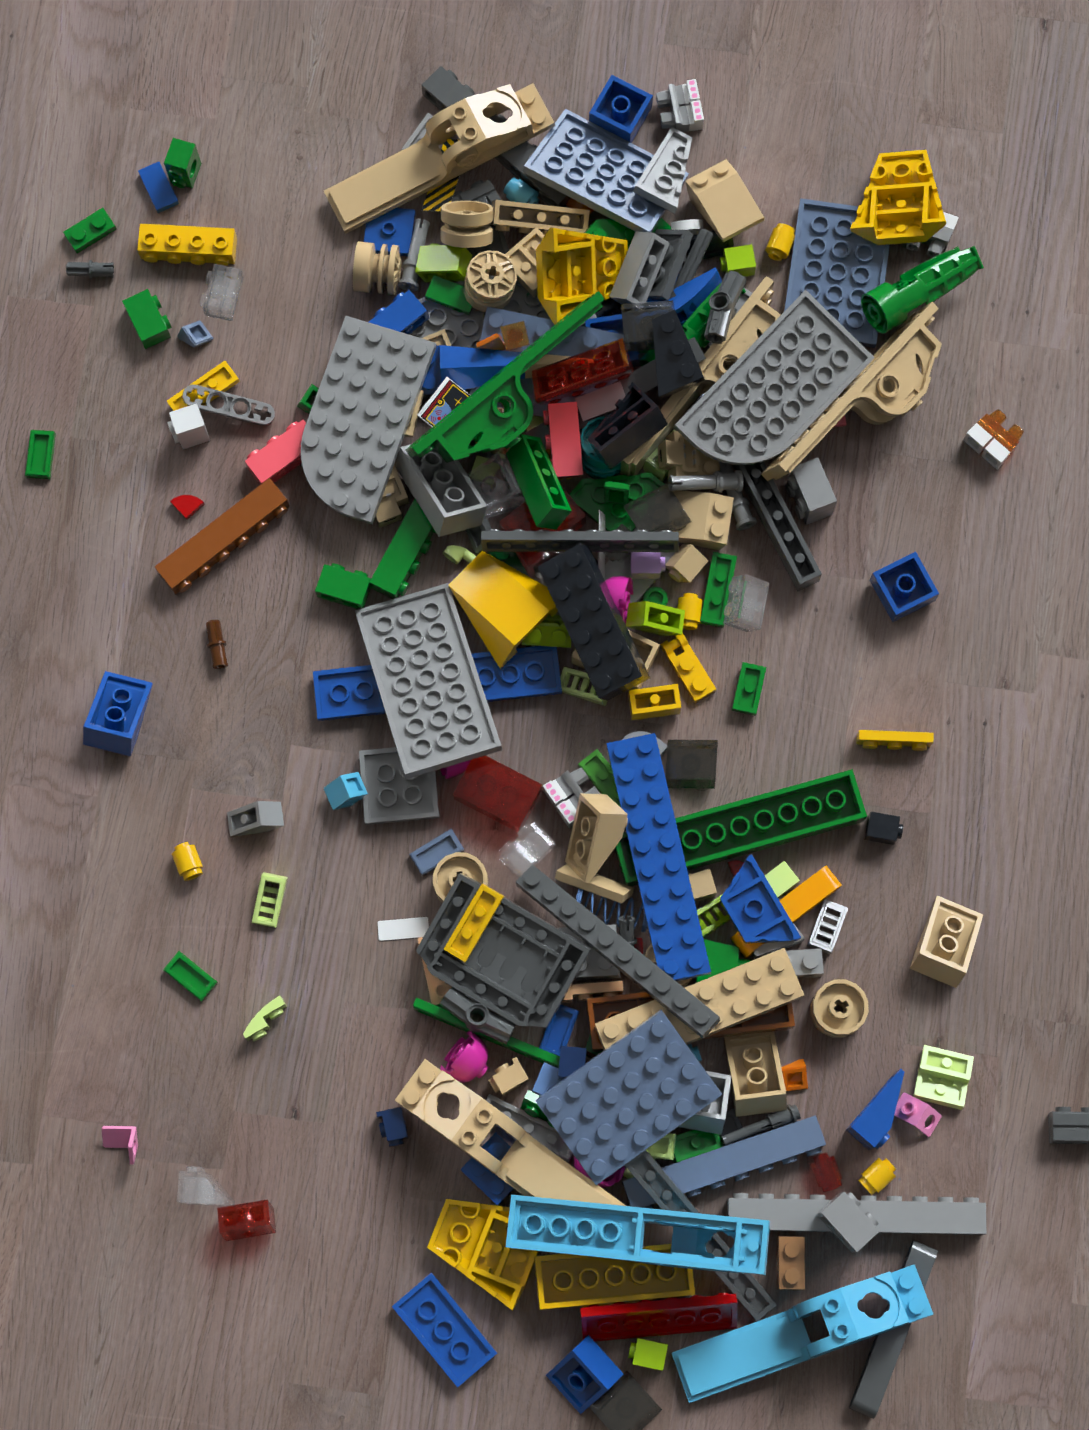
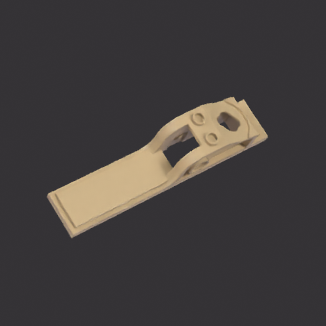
[324,83,555,234]
[620,276,781,476]
[761,302,942,481]
[395,1059,626,1206]

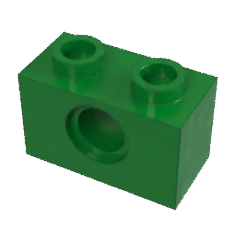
[164,138,202,189]

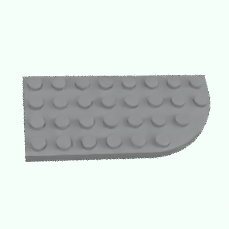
[673,290,875,465]
[301,316,437,524]

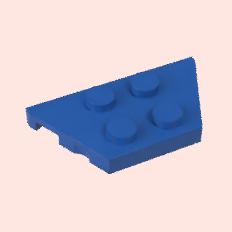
[720,854,801,944]

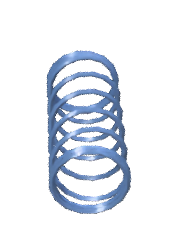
[576,888,648,933]

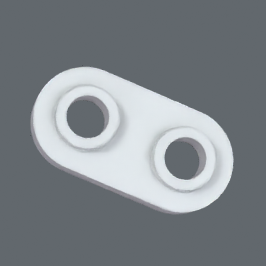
[671,219,704,235]

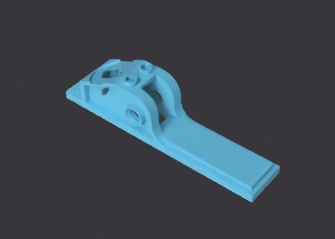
[505,1195,770,1275]
[672,1264,934,1403]

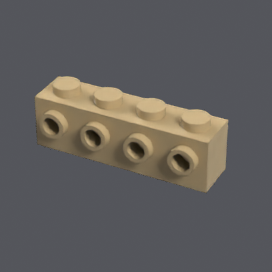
[490,200,590,235]

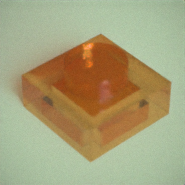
[500,321,530,351]

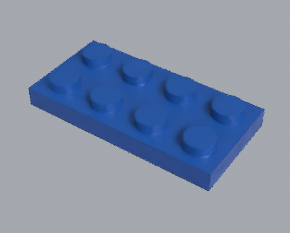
[392,1273,497,1388]

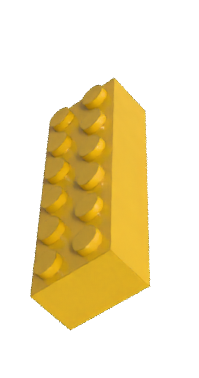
[534,1244,695,1310]

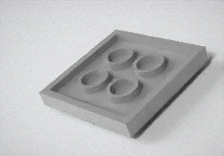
[359,747,440,825]

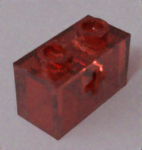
[217,1199,276,1241]

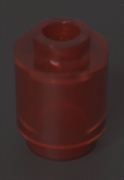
[810,1152,842,1192]

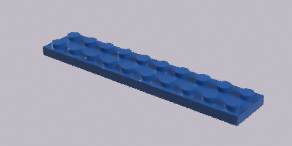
[313,646,562,721]
[606,733,711,981]

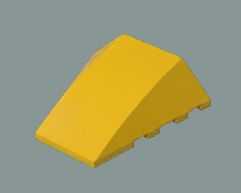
[850,150,946,245]
[536,228,628,325]
[448,551,558,669]
[427,1199,539,1311]

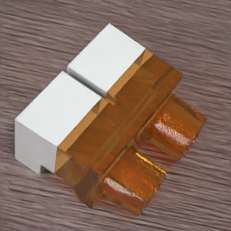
[963,409,1024,470]

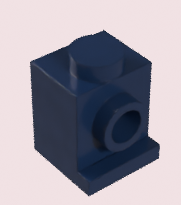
[376,1107,409,1147]

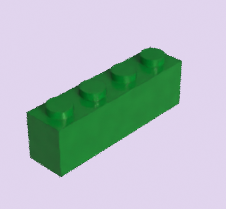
[506,434,572,530]
[369,499,437,599]

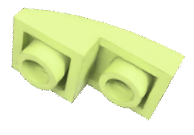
[243,996,287,1041]

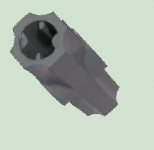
[704,271,746,344]
[440,987,516,1045]

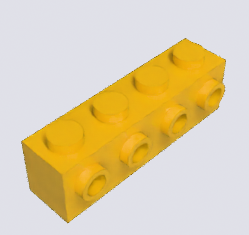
[137,224,237,266]

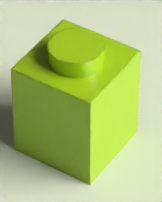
[719,244,756,277]
[628,1338,668,1371]

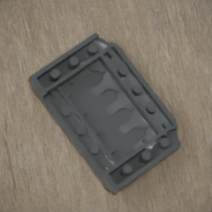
[416,873,592,1027]

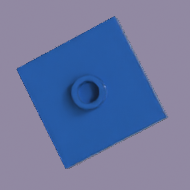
[364,208,416,257]

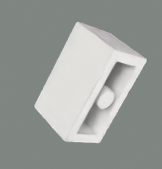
[167,404,210,449]

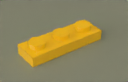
[167,361,240,411]
[856,730,934,751]
[444,883,505,962]

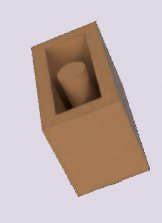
[776,1236,805,1290]

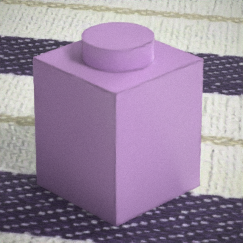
[630,552,665,580]

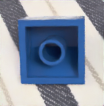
[546,1335,623,1414]

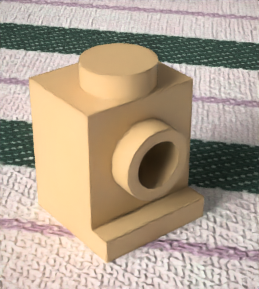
[488,1057,529,1096]

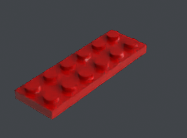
[580,1293,737,1342]

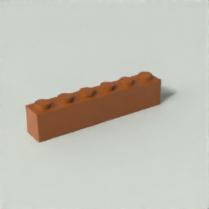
[155,478,290,595]

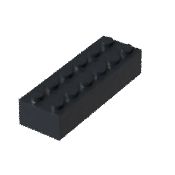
[538,543,650,701]

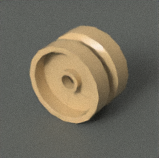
[440,201,494,248]
[433,852,488,903]
[810,979,869,1038]

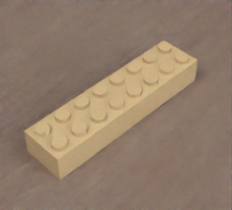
[594,948,804,1050]

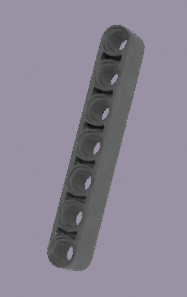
[849,1240,938,1419]

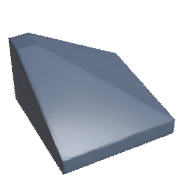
[177,320,213,347]

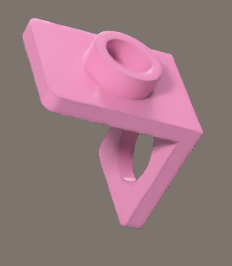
[894,1093,942,1137]
[102,1126,138,1165]

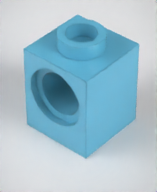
[324,772,368,810]

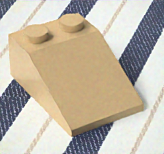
[685,159,765,242]
[650,489,734,551]
[565,793,628,883]
[910,896,983,988]
[724,1031,787,1117]

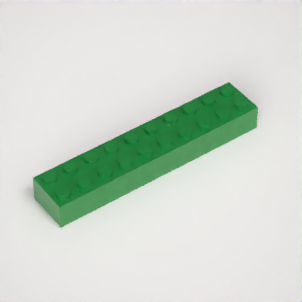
[614,769,867,886]

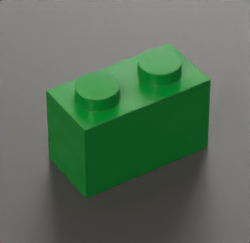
[122,289,172,349]
[315,563,371,609]

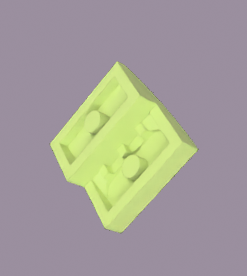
[913,1045,974,1110]

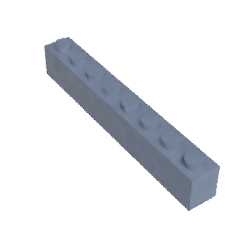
[622,1115,826,1209]

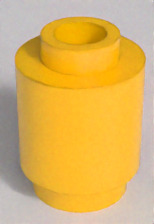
[765,223,795,261]
[677,593,702,630]
[171,842,203,881]
[858,1158,896,1195]

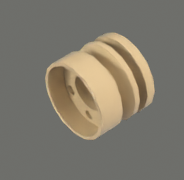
[353,241,402,295]
[464,250,517,312]

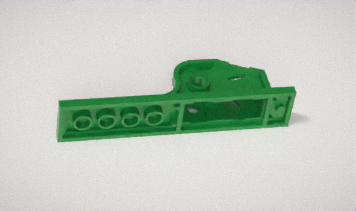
[405,291,604,463]

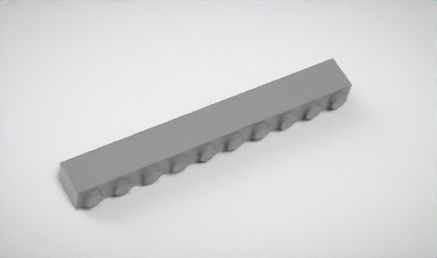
[727,1193,987,1235]

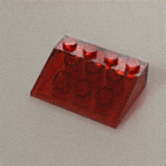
[531,338,634,405]

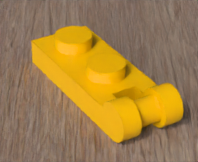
[660,633,716,703]

